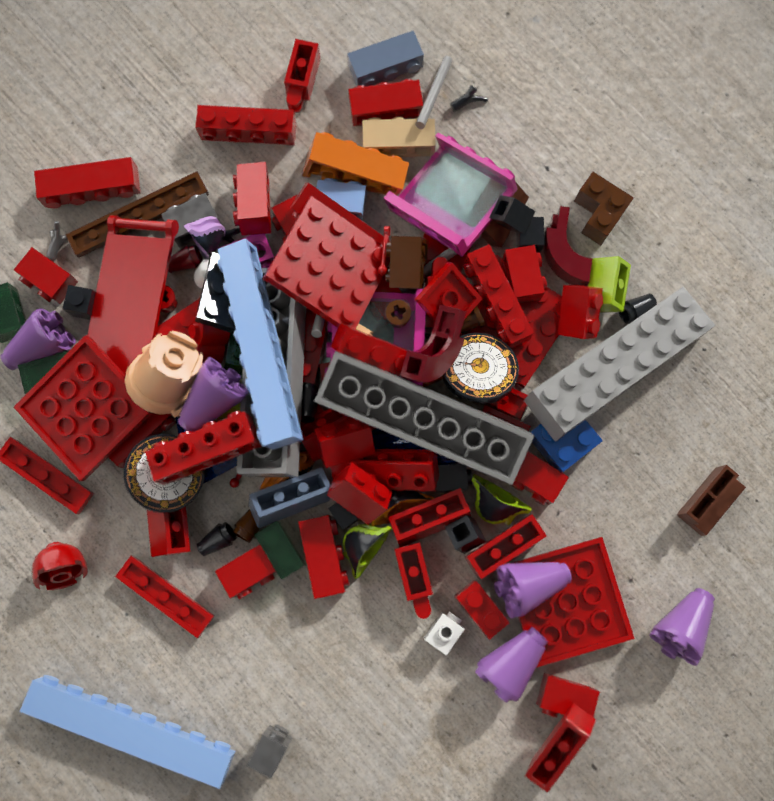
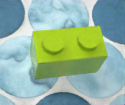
[588,256,631,313]

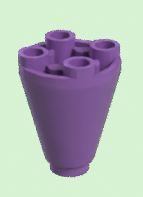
[0,308,76,370]
[178,357,249,432]
[494,562,572,618]
[649,588,715,666]
[475,627,548,703]

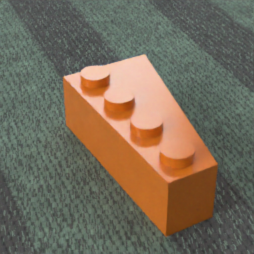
[302,132,409,196]

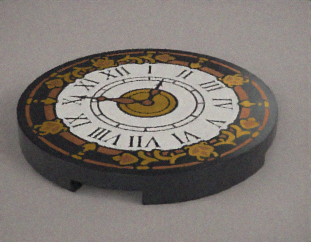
[442,333,519,404]
[123,434,205,513]

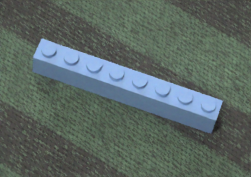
[218,238,303,450]
[20,675,236,789]

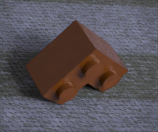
[574,172,634,246]
[385,236,428,289]

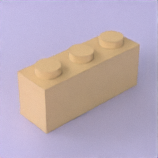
[363,117,436,157]

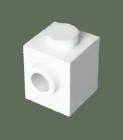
[424,611,464,656]

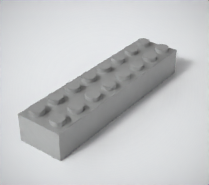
[236,268,306,477]
[524,287,716,442]
[315,351,534,484]

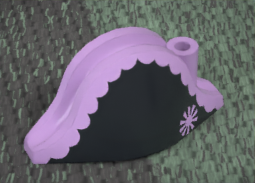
[184,216,226,259]

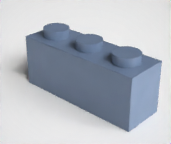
[347,30,424,86]
[249,467,331,528]

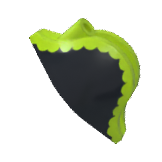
[472,474,532,525]
[343,524,392,579]

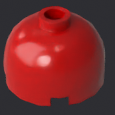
[32,542,88,591]

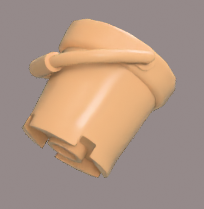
[125,331,203,417]

